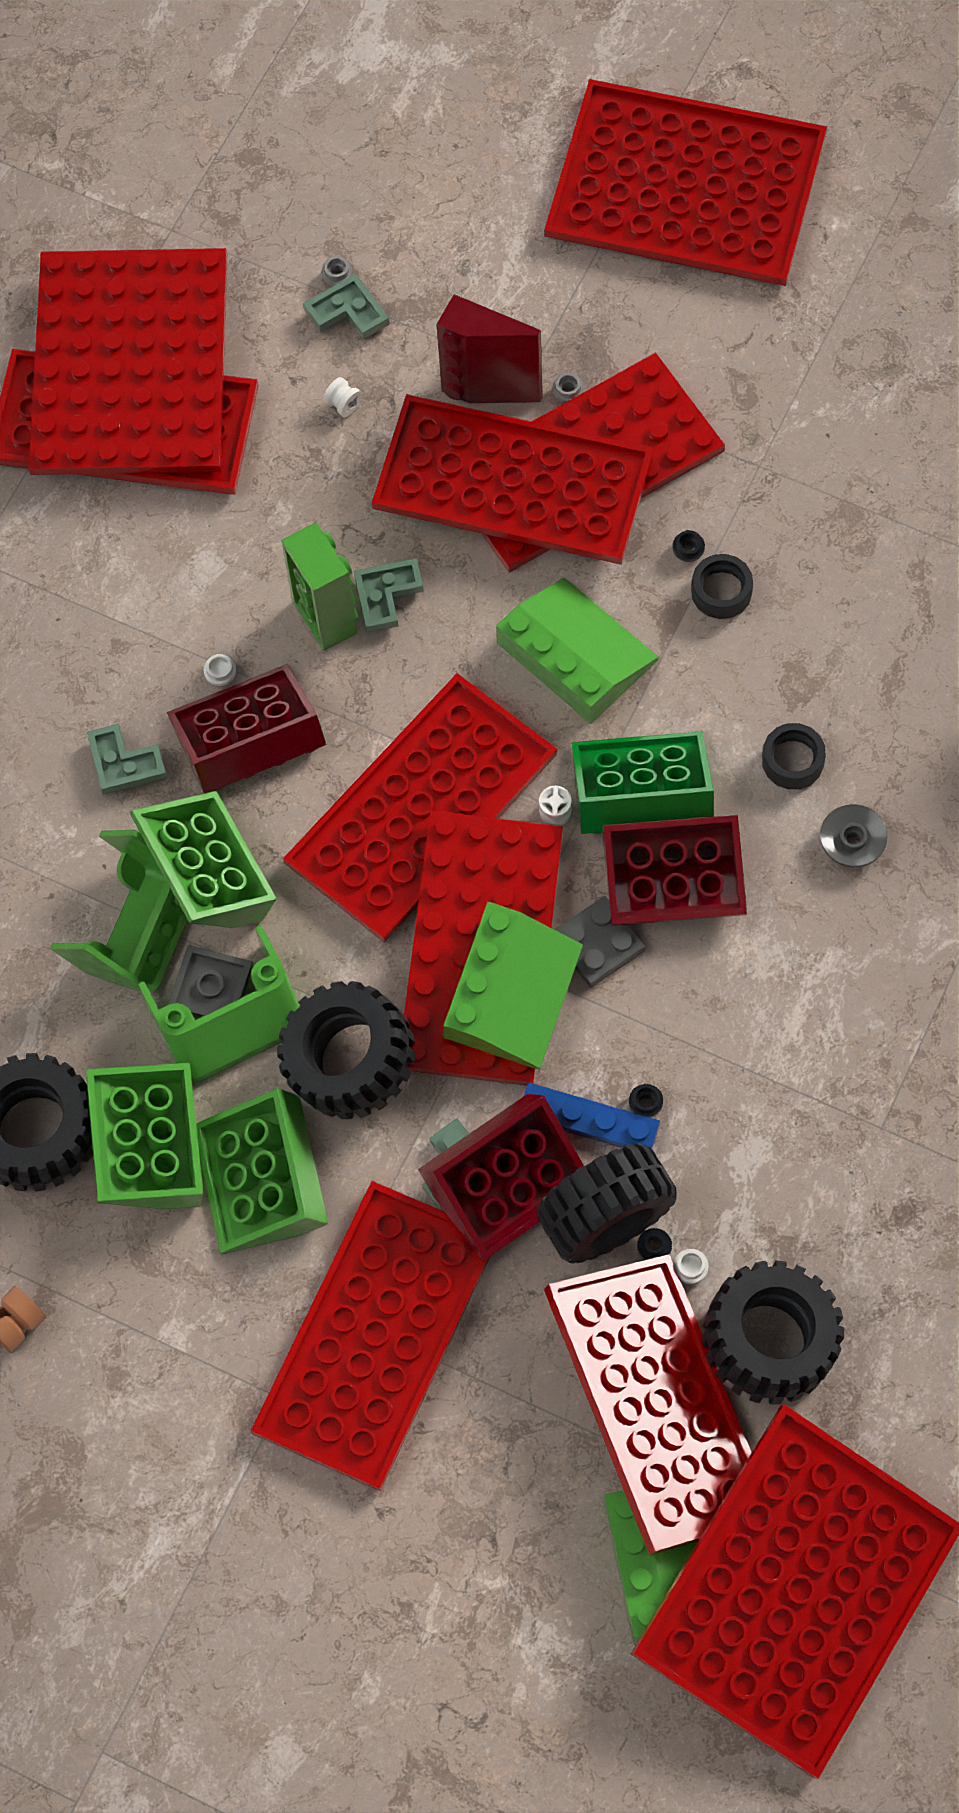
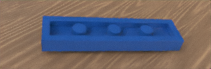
[524,1082,660,1148]

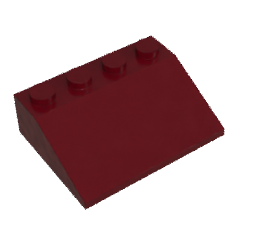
[436,294,543,403]
[167,664,327,794]
[603,815,747,926]
[418,1094,584,1261]

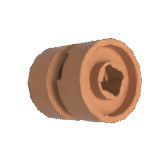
[0,1286,47,1353]

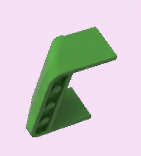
[50,829,187,991]
[138,925,300,1083]

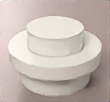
[203,654,236,686]
[673,1249,709,1284]

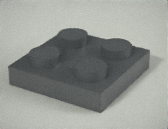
[555,896,645,988]
[168,945,253,1018]

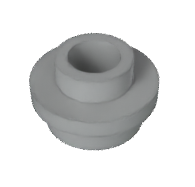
[321,256,353,286]
[552,373,584,403]

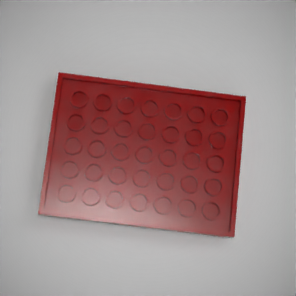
[544,79,827,286]
[29,248,228,475]
[630,1404,959,1779]

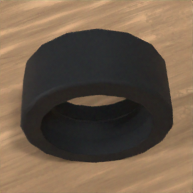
[691,554,753,619]
[762,723,826,789]

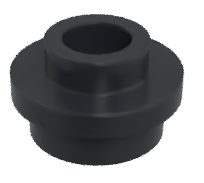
[673,530,705,562]
[629,1084,663,1118]
[637,1228,672,1260]

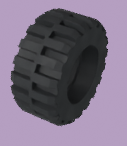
[277,981,416,1119]
[0,1053,93,1192]
[537,1143,677,1264]
[702,1260,845,1405]

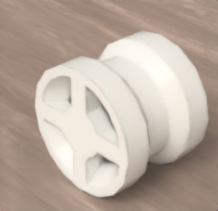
[323,377,363,418]
[539,785,572,826]

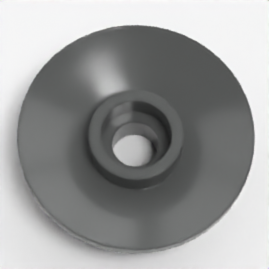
[820,804,888,867]

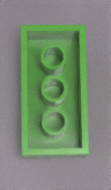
[281,522,359,651]

